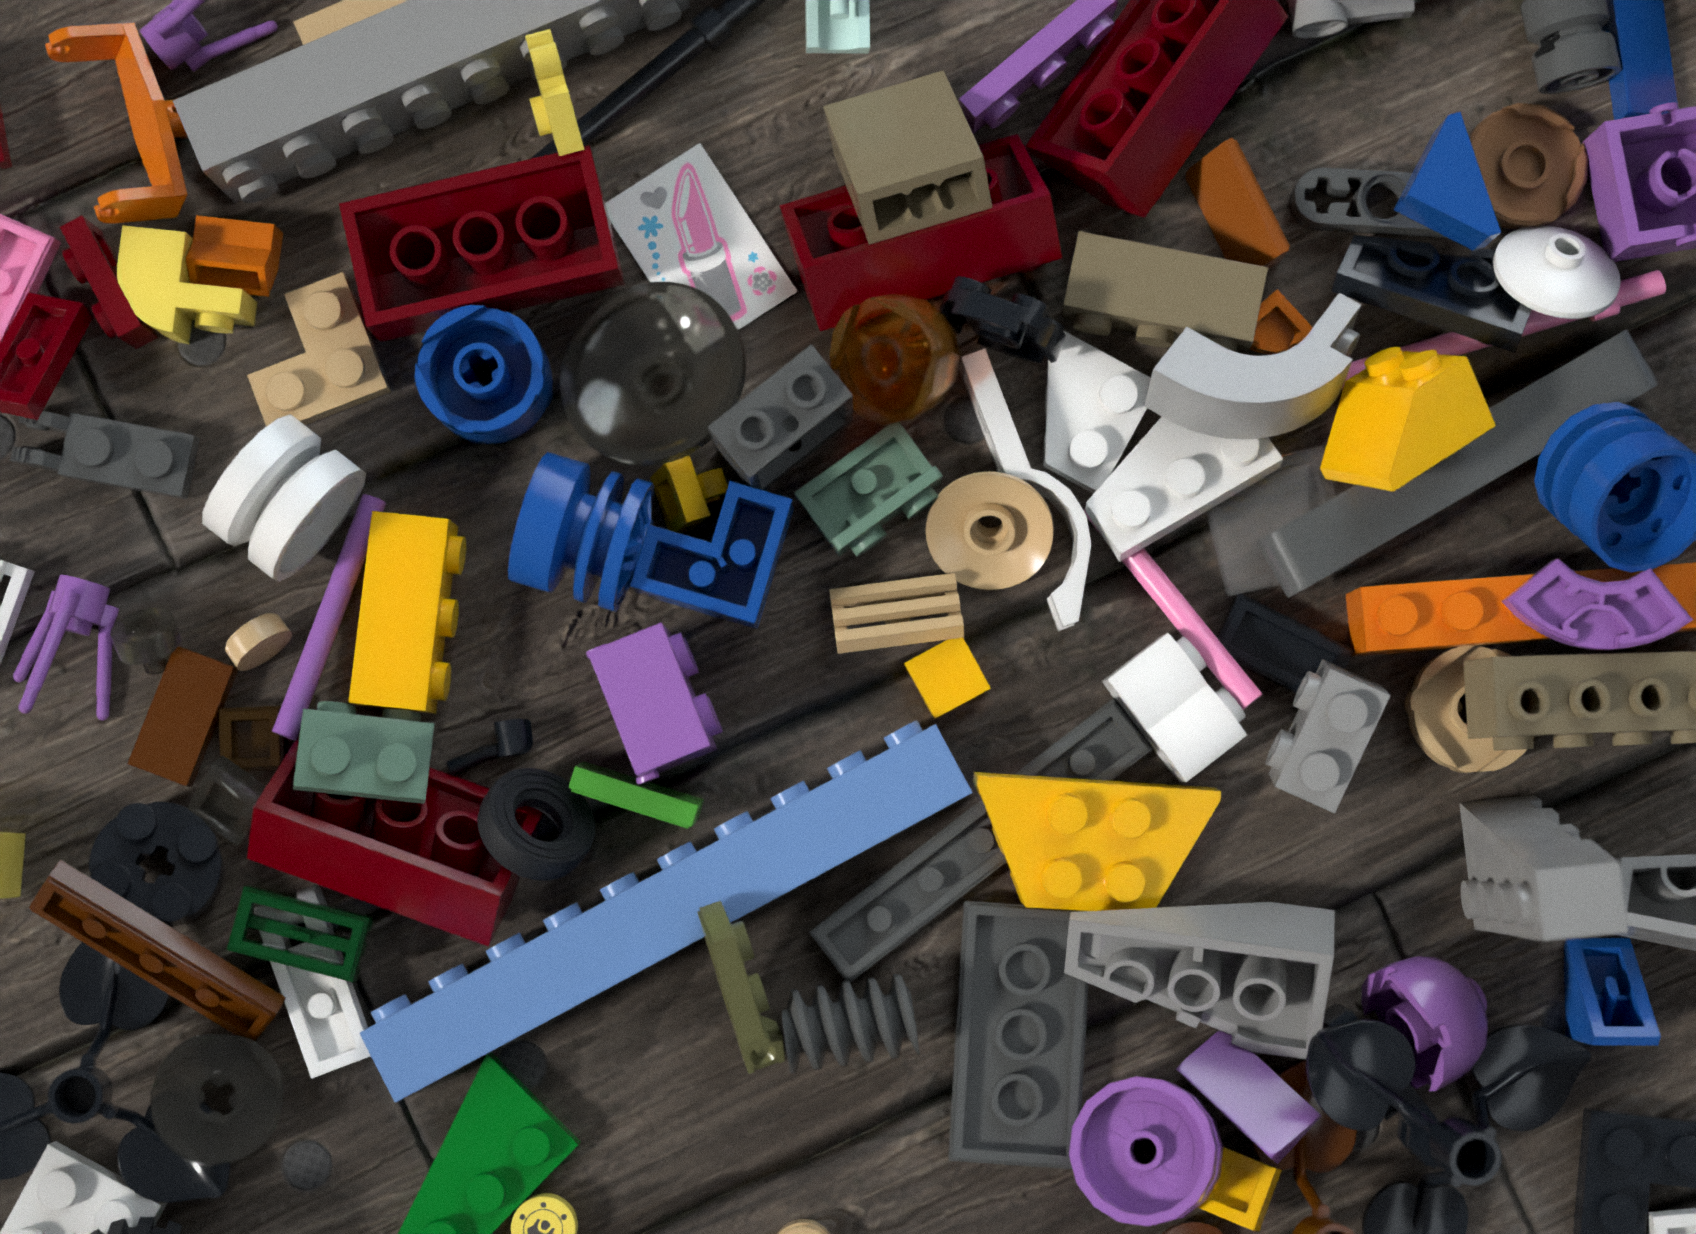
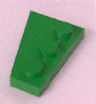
[398,1052,581,1234]

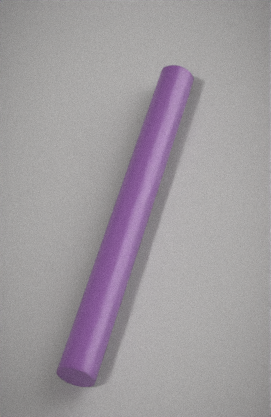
[272,494,386,740]

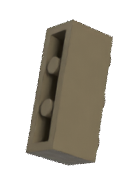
[1062,231,1268,355]

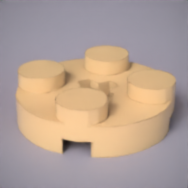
[1405,646,1534,773]

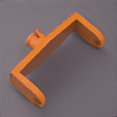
[45,23,188,224]

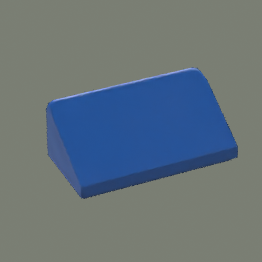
[1602,0,1678,120]

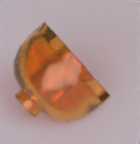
[829,293,960,424]

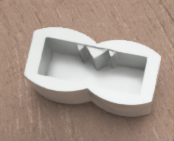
[1102,633,1247,782]

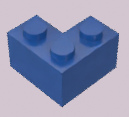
[630,481,794,629]

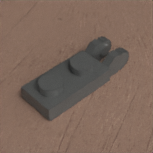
[10,411,200,499]

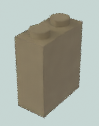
[823,70,993,245]

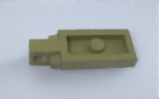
[697,900,785,1074]

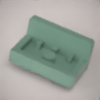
[794,419,943,557]
[293,701,434,804]

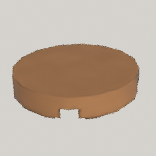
[1469,103,1588,229]

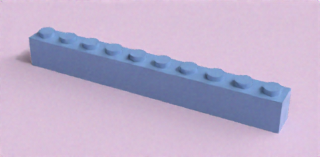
[359,720,972,1103]

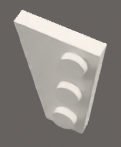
[1085,417,1283,562]

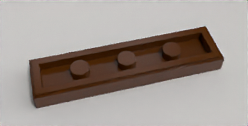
[29,859,286,1044]

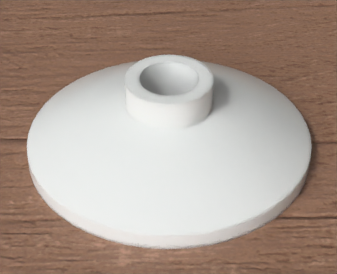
[1493,225,1621,319]

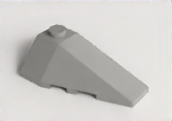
[1064,902,1335,1059]

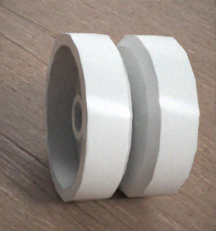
[202,414,366,582]

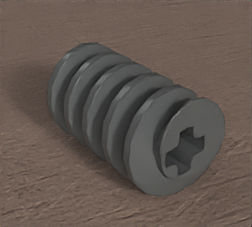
[782,974,920,1074]

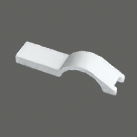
[959,349,1092,631]

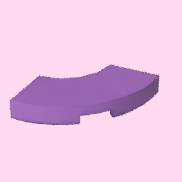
[1502,558,1693,650]

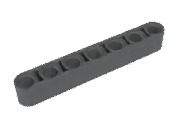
[1255,329,1660,598]

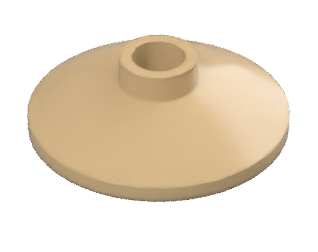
[926,471,1054,590]

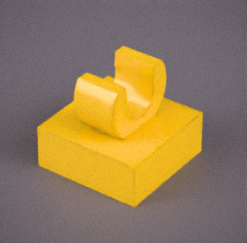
[650,455,728,533]

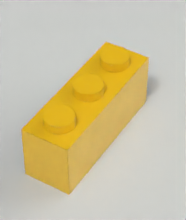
[348,511,466,714]

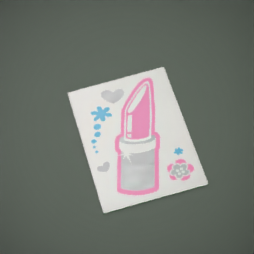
[606,143,798,355]

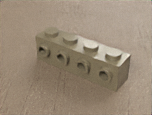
[1463,651,1696,751]

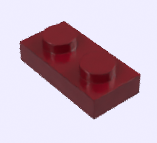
[59,215,158,349]
[0,292,93,420]

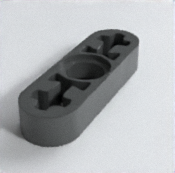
[1289,168,1445,238]

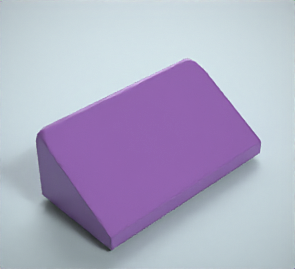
[1176,1030,1321,1164]

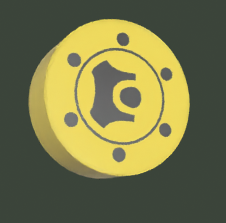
[511,1193,578,1234]

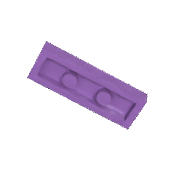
[958,0,1118,134]

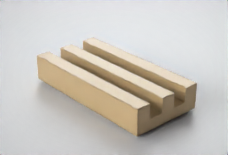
[829,573,964,654]

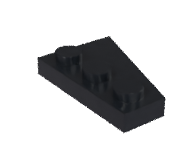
[1331,235,1532,353]

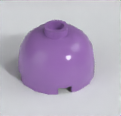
[1361,956,1488,1092]

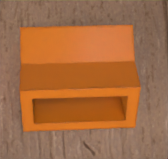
[186,215,283,297]

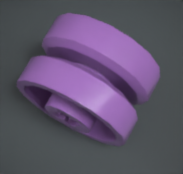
[1069,1076,1223,1226]

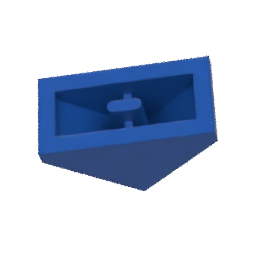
[1394,112,1501,251]
[1564,938,1661,1046]

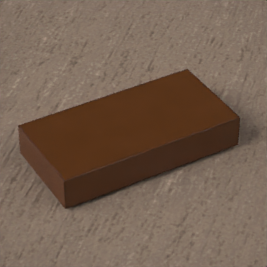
[127,645,238,787]

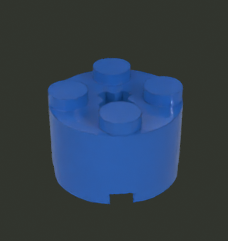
[414,305,553,444]

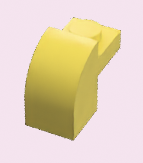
[117,225,257,344]

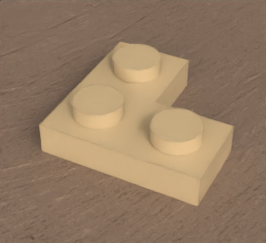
[247,272,392,427]

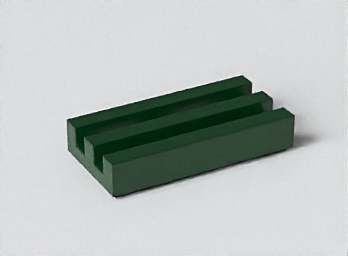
[227,886,374,982]

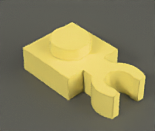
[525,29,584,156]

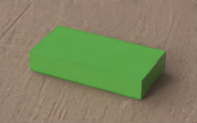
[568,761,704,829]

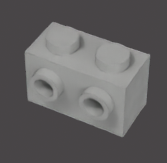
[1266,659,1391,813]

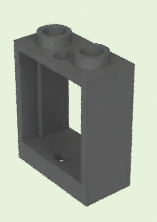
[708,344,853,491]

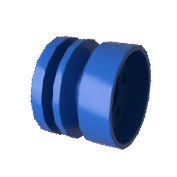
[1534,402,1696,572]
[508,452,655,612]

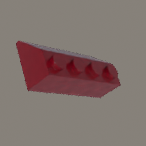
[1025,0,1288,218]
[779,134,1062,332]
[339,145,625,342]
[247,734,543,947]

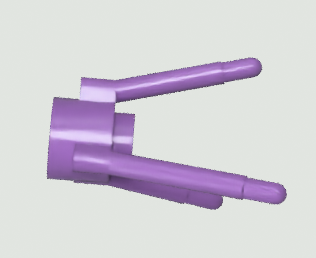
[139,0,278,72]
[13,575,119,721]

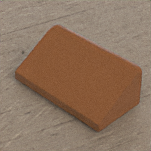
[1185,137,1290,269]

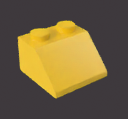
[1320,347,1496,492]

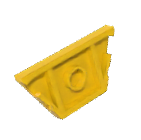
[973,772,1221,911]

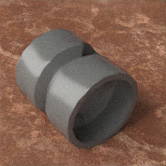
[1520,0,1622,94]

